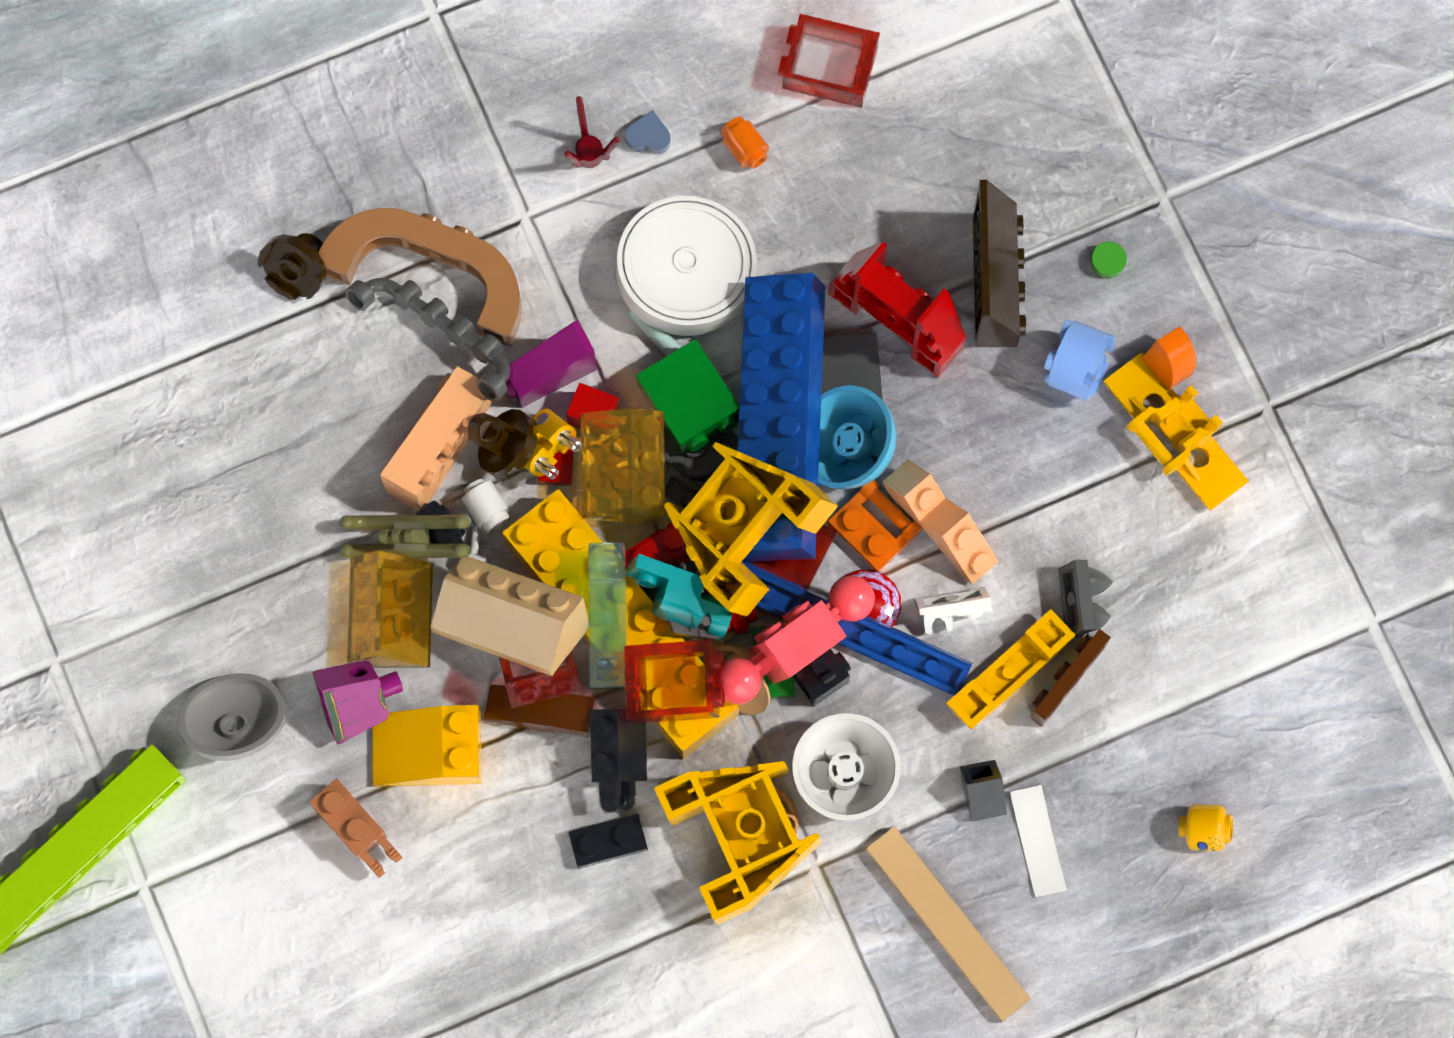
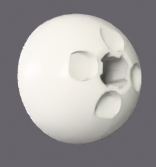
[792,713,901,821]

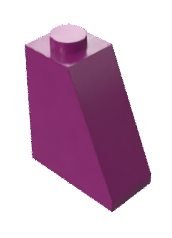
[506,320,597,408]

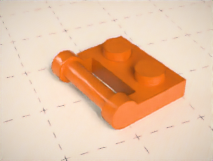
[828,480,923,572]

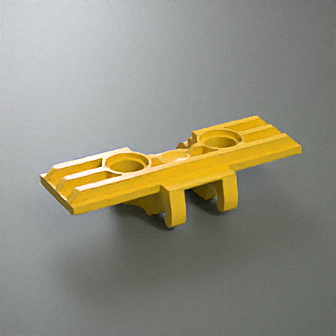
[1103,352,1249,511]

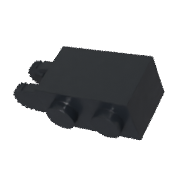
[590,708,647,811]

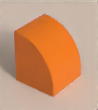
[1142,326,1196,390]

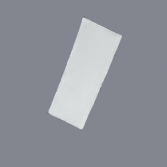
[1010,785,1067,897]

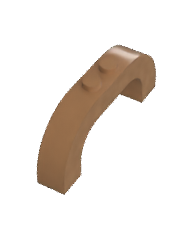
[319,208,522,347]

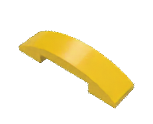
[946,609,1075,730]

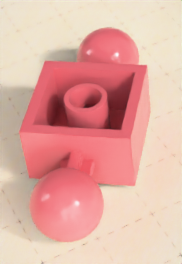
[715,576,875,704]

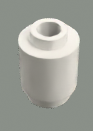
[462,479,511,534]

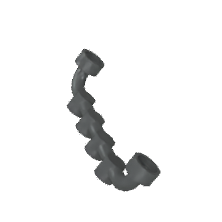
[345,278,511,402]

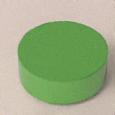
[1091,242,1127,278]

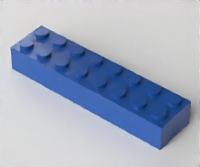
[738,272,826,562]

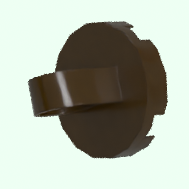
[258,233,327,300]
[467,409,538,479]

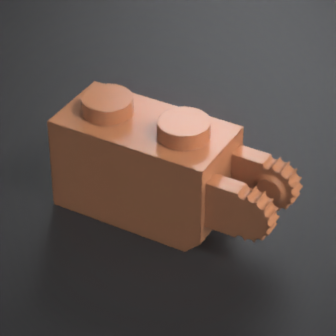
[309,778,403,878]

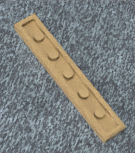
[866,826,1031,1023]

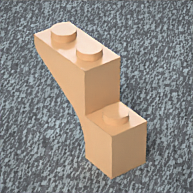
[882,460,999,584]

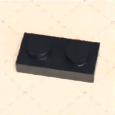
[568,814,648,869]

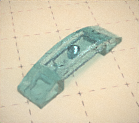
[588,543,627,688]

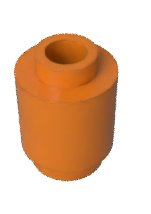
[720,116,769,169]

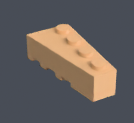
[380,366,492,511]

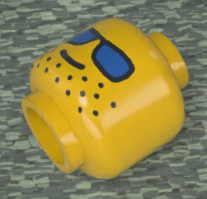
[1179,804,1233,851]

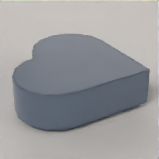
[626,110,671,154]

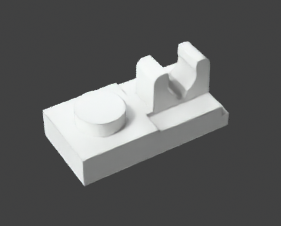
[915,587,992,635]

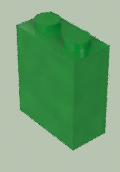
[635,339,740,454]

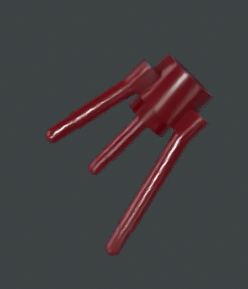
[564,96,620,168]

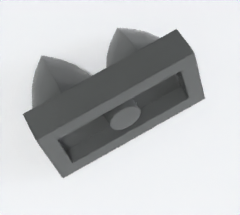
[1058,560,1113,638]

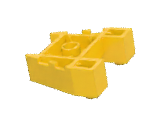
[664,442,838,616]
[654,761,822,925]

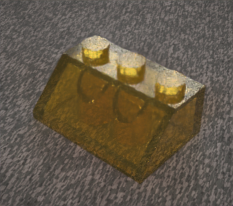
[581,408,665,524]
[347,550,433,668]

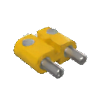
[524,409,582,479]

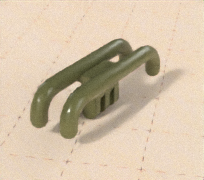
[339,514,471,558]

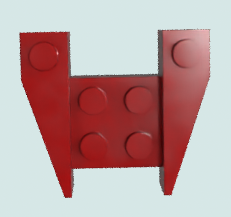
[829,242,966,378]

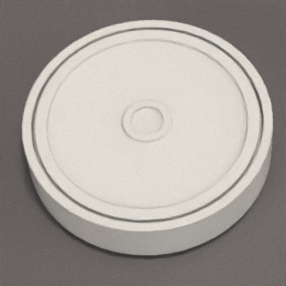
[616,196,757,336]

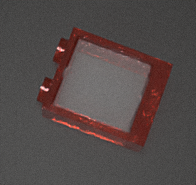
[778,14,880,108]

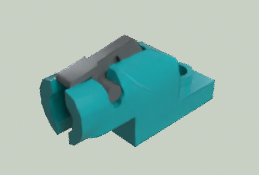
[625,554,732,642]

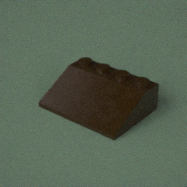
[972,180,1026,347]

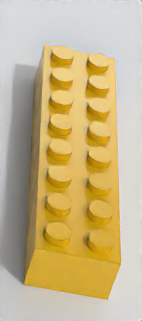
[502,489,739,759]

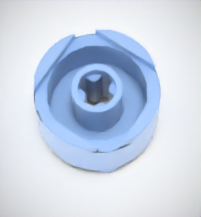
[1044,319,1116,402]

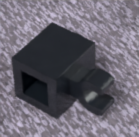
[793,648,851,707]

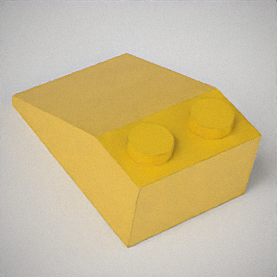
[373,705,482,787]

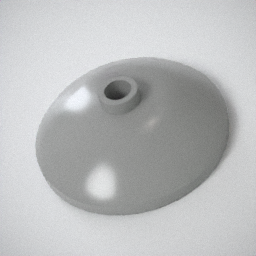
[177,673,286,761]

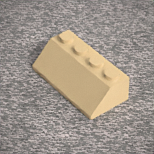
[431,556,590,676]

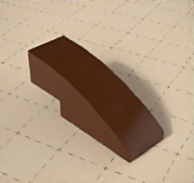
[483,685,596,738]

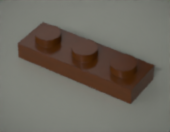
[1031,629,1111,727]

